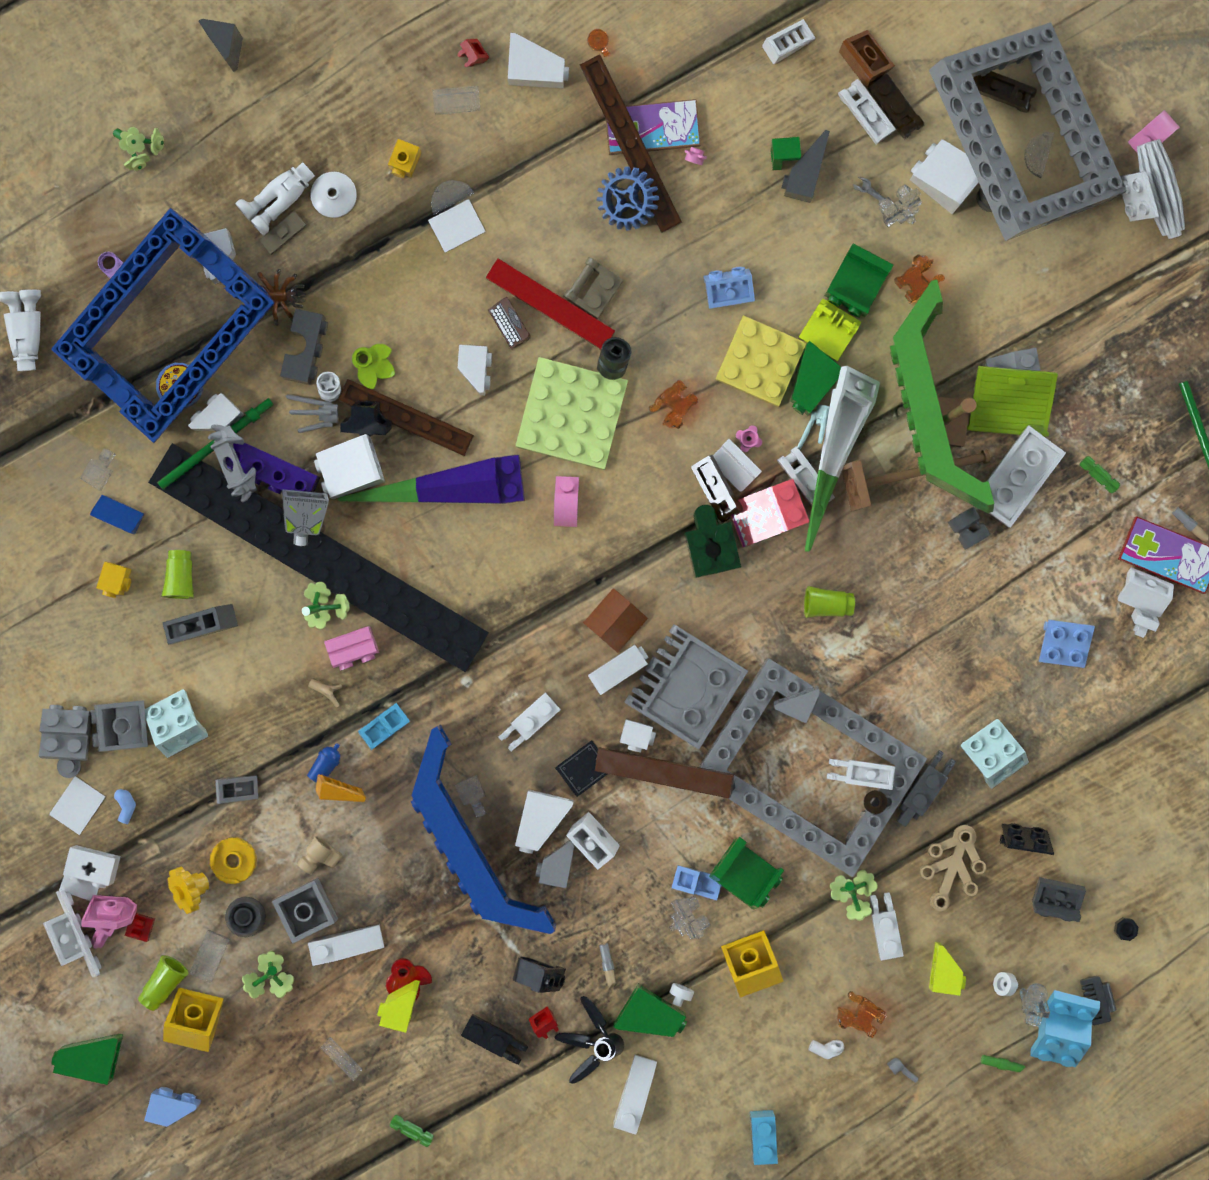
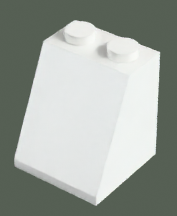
[910,139,979,214]
[314,434,385,499]

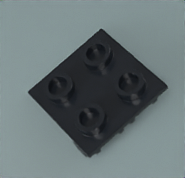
[1000,823,1054,855]

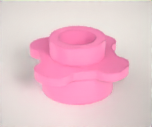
[685,147,707,165]
[736,426,762,452]

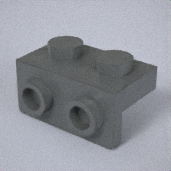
[1032,877,1086,922]

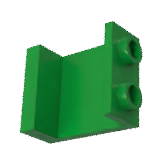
[824,243,893,318]
[709,837,784,910]

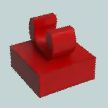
[458,39,489,67]
[124,913,155,942]
[528,1006,559,1039]

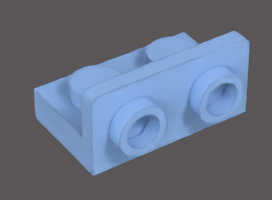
[704,267,755,309]

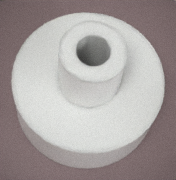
[993,972,1018,996]
[670,983,694,1007]

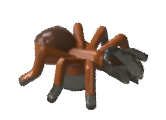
[257,269,306,326]

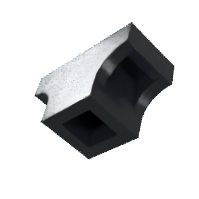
[340,400,392,437]

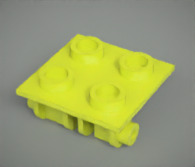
[798,298,862,361]

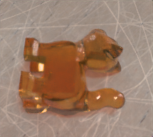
[894,254,945,304]
[649,380,698,429]
[837,991,886,1038]

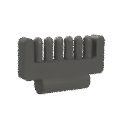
[1080,976,1117,1026]

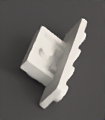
[43,889,101,977]

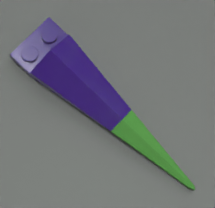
[337,455,525,504]

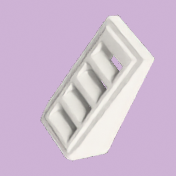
[762,19,815,64]

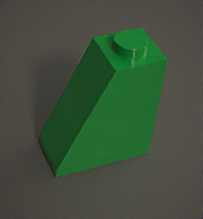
[790,341,841,415]
[614,984,687,1037]
[51,1034,123,1085]

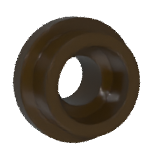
[864,790,887,814]

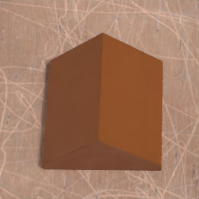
[839,30,895,88]
[583,588,648,653]

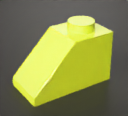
[929,942,966,996]
[377,980,420,1033]

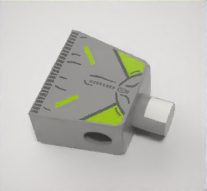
[282,490,329,546]

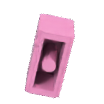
[324,626,379,671]

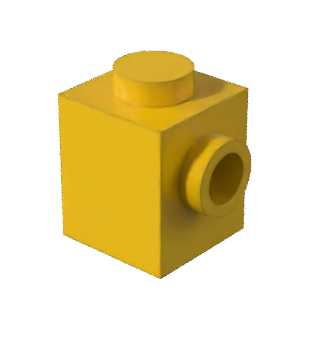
[388,139,422,178]
[96,562,132,598]

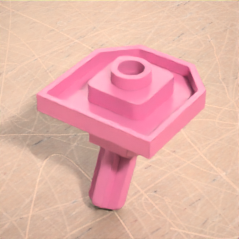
[81,895,137,949]

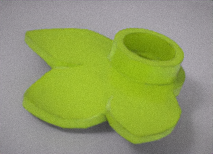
[352,344,395,389]

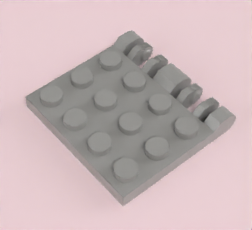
[625,624,748,749]

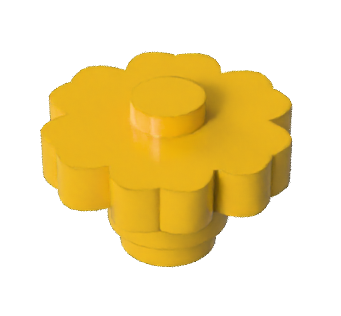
[167,866,209,914]

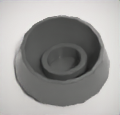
[225,897,266,938]

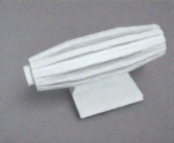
[1120,139,1185,239]

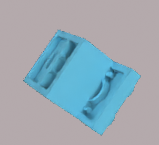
[1030,990,1100,1067]

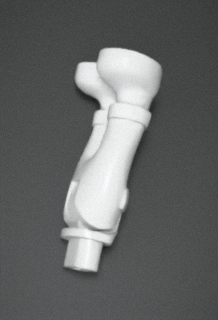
[235,162,315,236]

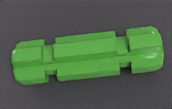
[1080,456,1120,493]
[390,1115,434,1147]

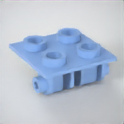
[1039,620,1095,668]

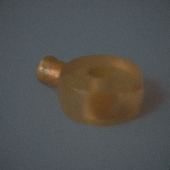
[587,29,610,57]

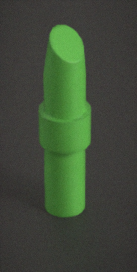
[981,1055,1025,1072]

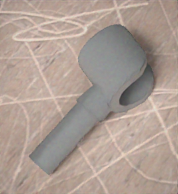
[853,177,884,202]
[887,1058,918,1083]

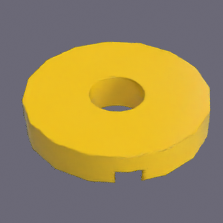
[210,837,257,884]

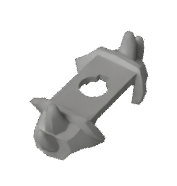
[208,424,257,502]

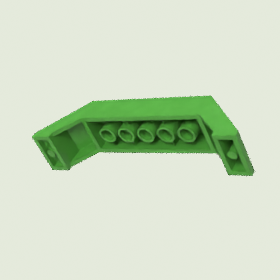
[890,279,994,513]

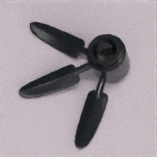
[554,996,624,1084]

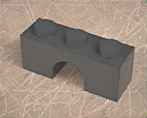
[280,309,328,385]

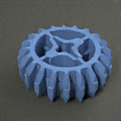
[597,167,659,230]

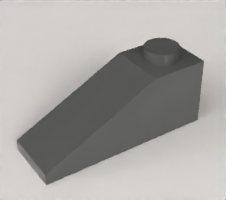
[781,130,830,203]
[162,604,238,645]

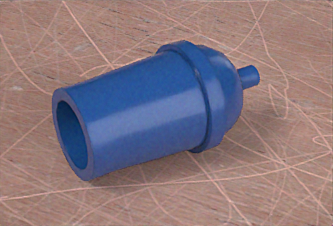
[307,743,340,783]

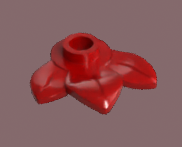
[386,958,432,1001]

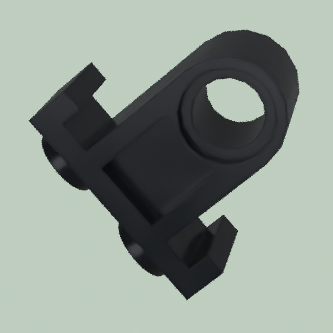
[513,956,566,993]

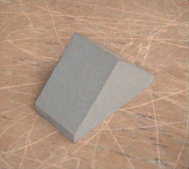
[774,686,820,723]
[215,776,259,804]

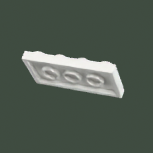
[986,425,1066,528]

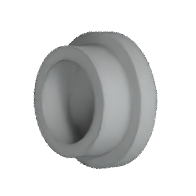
[57,759,81,778]

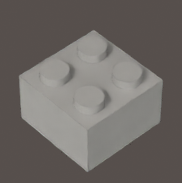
[272,878,338,944]

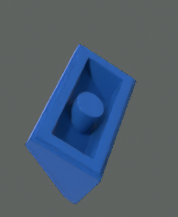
[90,495,144,535]

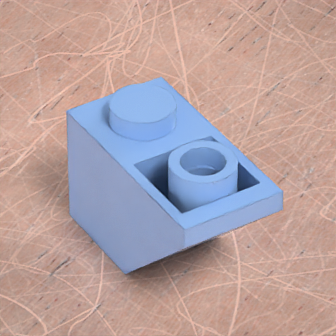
[144,1087,201,1127]

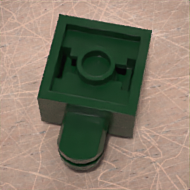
[685,505,741,578]

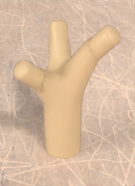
[308,679,342,707]

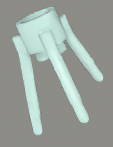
[797,405,830,450]

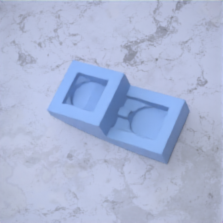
[671,865,721,900]

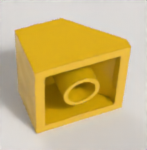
[721,930,784,998]
[163,988,224,1052]

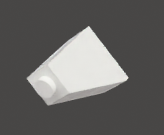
[508,33,569,88]
[588,645,649,695]
[515,790,574,854]

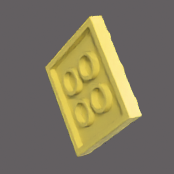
[715,315,806,407]

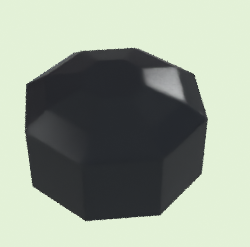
[1114,917,1139,941]

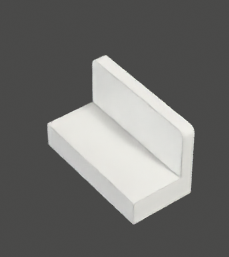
[713,439,762,492]
[1118,567,1174,617]

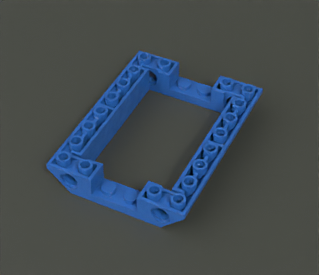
[51,208,275,443]

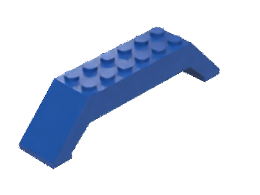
[411,724,556,934]

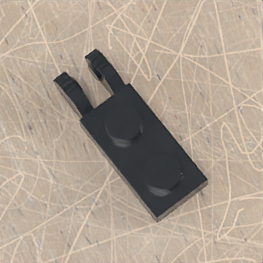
[461,1014,528,1065]

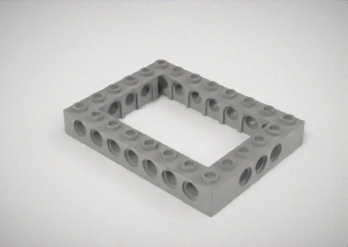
[929,22,1127,241]
[699,658,927,877]

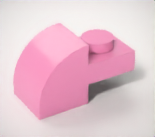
[1128,110,1180,152]
[554,476,579,527]

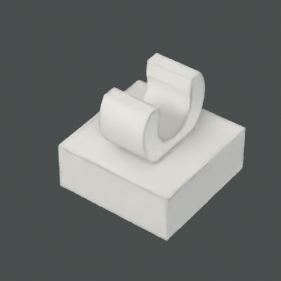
[1131,608,1160,638]

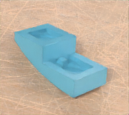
[358,703,410,750]

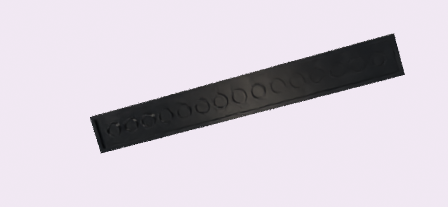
[148,443,489,672]

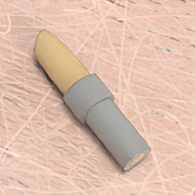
[1172,507,1209,542]
[599,943,616,989]

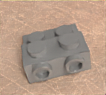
[90,700,148,752]
[39,705,92,761]

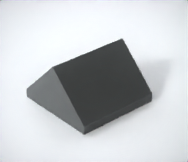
[198,19,243,72]

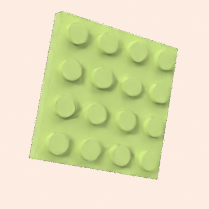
[516,357,628,470]

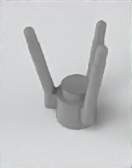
[286,394,338,433]

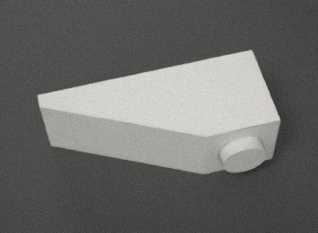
[308,924,384,966]
[614,1054,657,1135]

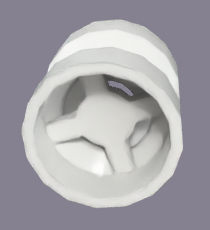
[316,372,342,402]

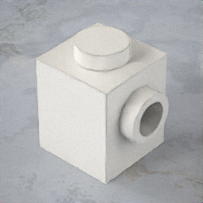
[620,719,656,753]

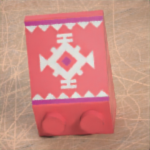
[726,479,809,548]

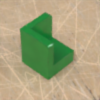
[770,137,801,171]

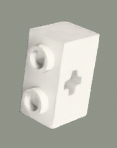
[566,812,620,870]
[63,845,121,888]

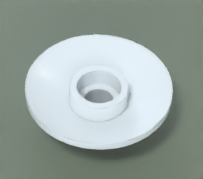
[310,172,357,218]

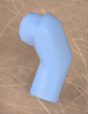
[114,789,136,824]

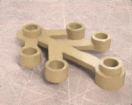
[919,825,986,911]

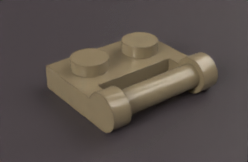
[563,257,623,319]

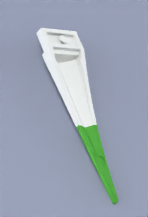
[805,366,880,552]

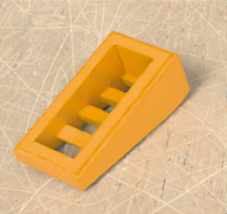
[315,774,366,802]

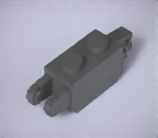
[896,750,956,827]

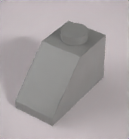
[985,348,1040,371]
[535,840,574,888]

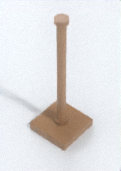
[937,396,976,447]
[842,449,990,512]

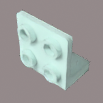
[145,690,208,758]
[961,719,1029,789]

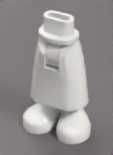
[0,290,41,371]

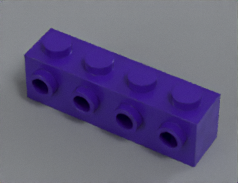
[226,443,320,495]

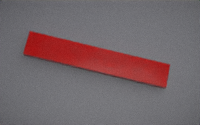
[486,258,615,350]

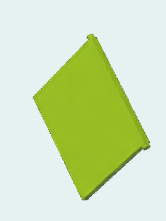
[967,366,1058,437]

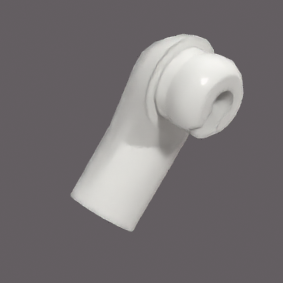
[808,1040,844,1059]

